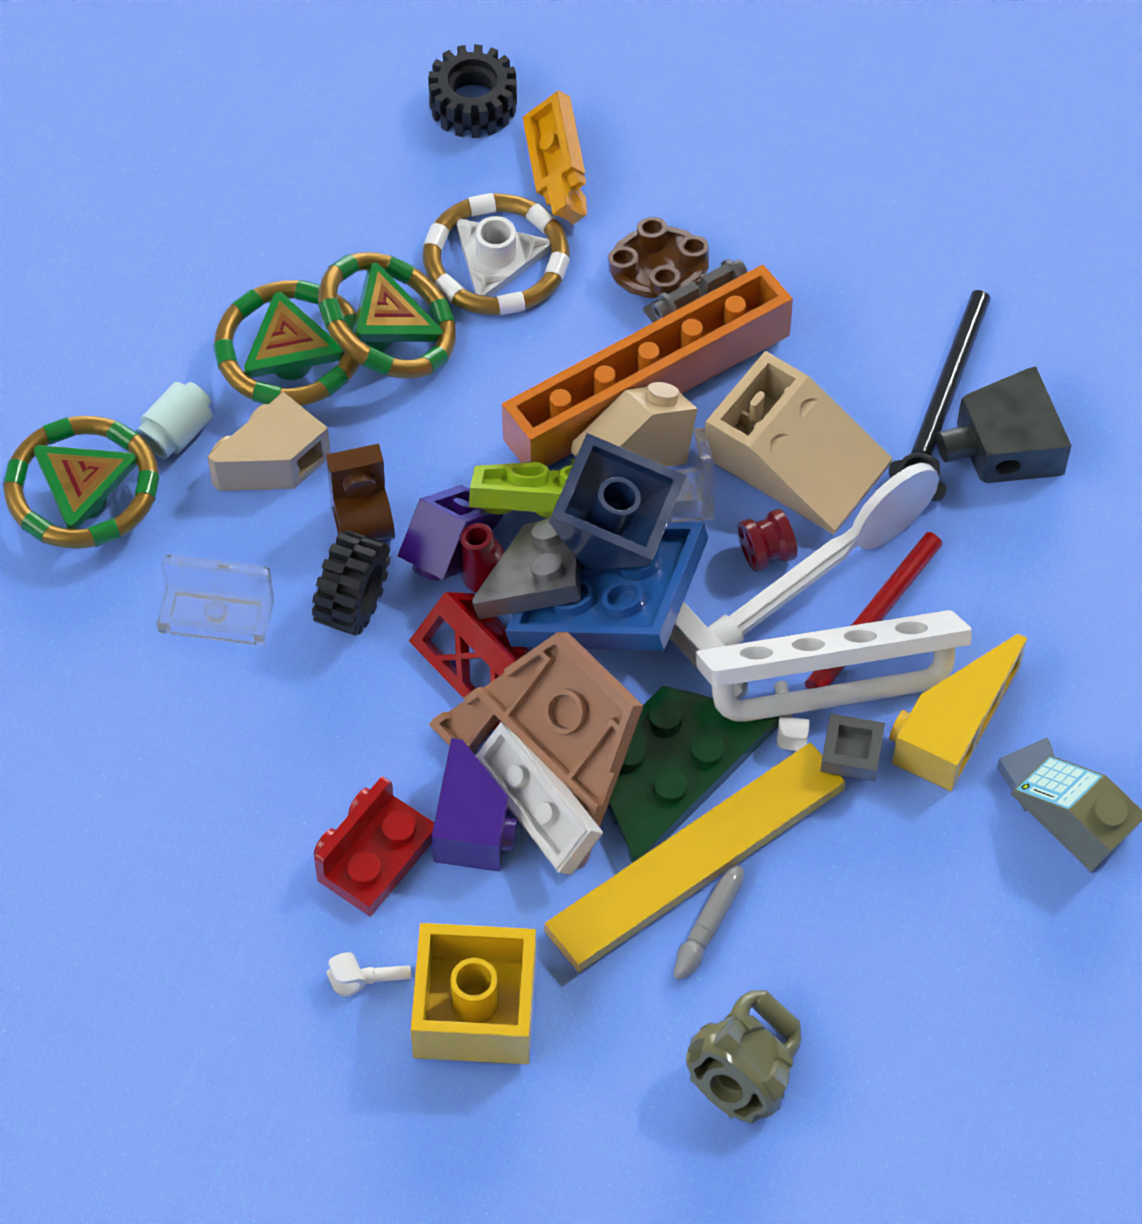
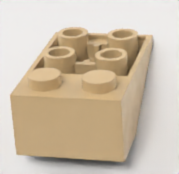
[703,351,893,535]

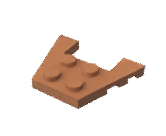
[429,632,643,869]

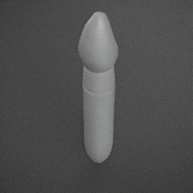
[673,865,744,980]

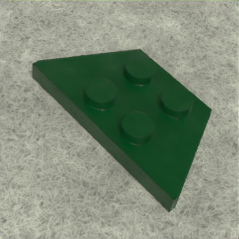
[607,686,779,863]

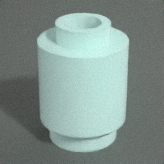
[136,382,213,459]

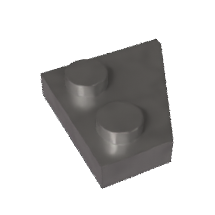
[473,518,581,620]

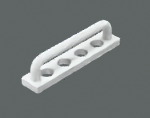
[696,610,972,722]

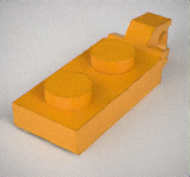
[522,90,587,225]

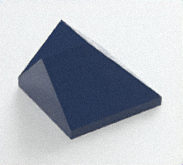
[549,433,687,571]

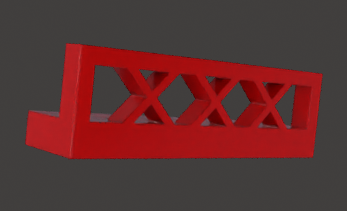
[409,592,530,730]

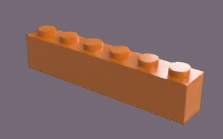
[501,264,793,467]

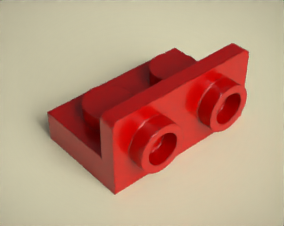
[313,776,434,917]

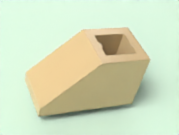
[207,392,331,491]

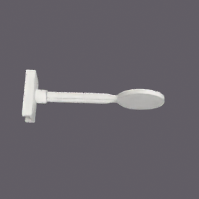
[669,463,939,700]

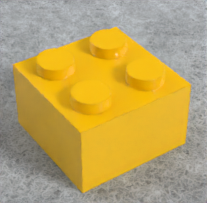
[410,923,536,1065]

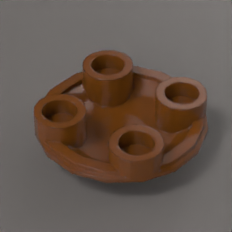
[608,217,709,298]

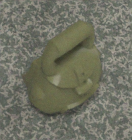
[686,990,802,1124]

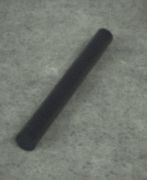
[911,290,991,456]

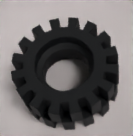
[428,44,517,138]
[312,530,391,636]

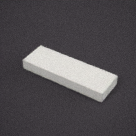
[475,721,603,875]

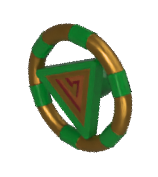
[318,252,456,379]
[213,280,365,406]
[3,415,160,549]

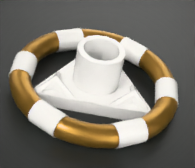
[423,193,570,316]

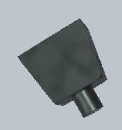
[936,366,1072,483]

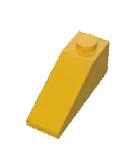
[889,634,1028,792]

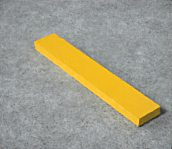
[544,742,846,973]

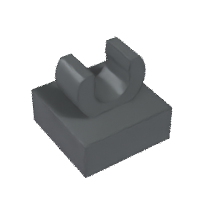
[820,713,885,781]

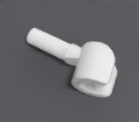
[774,681,810,751]
[326,952,411,997]

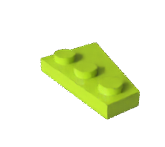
[469,459,575,518]

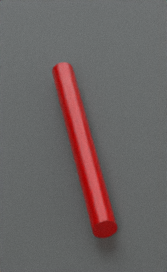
[804,532,943,689]

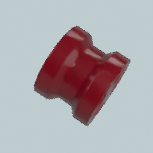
[737,509,798,572]

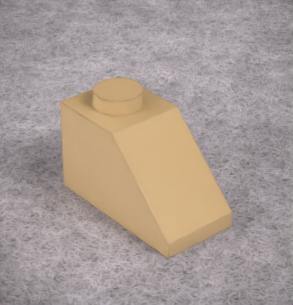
[571,382,697,467]

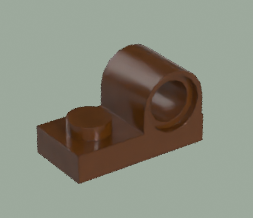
[326,443,395,542]

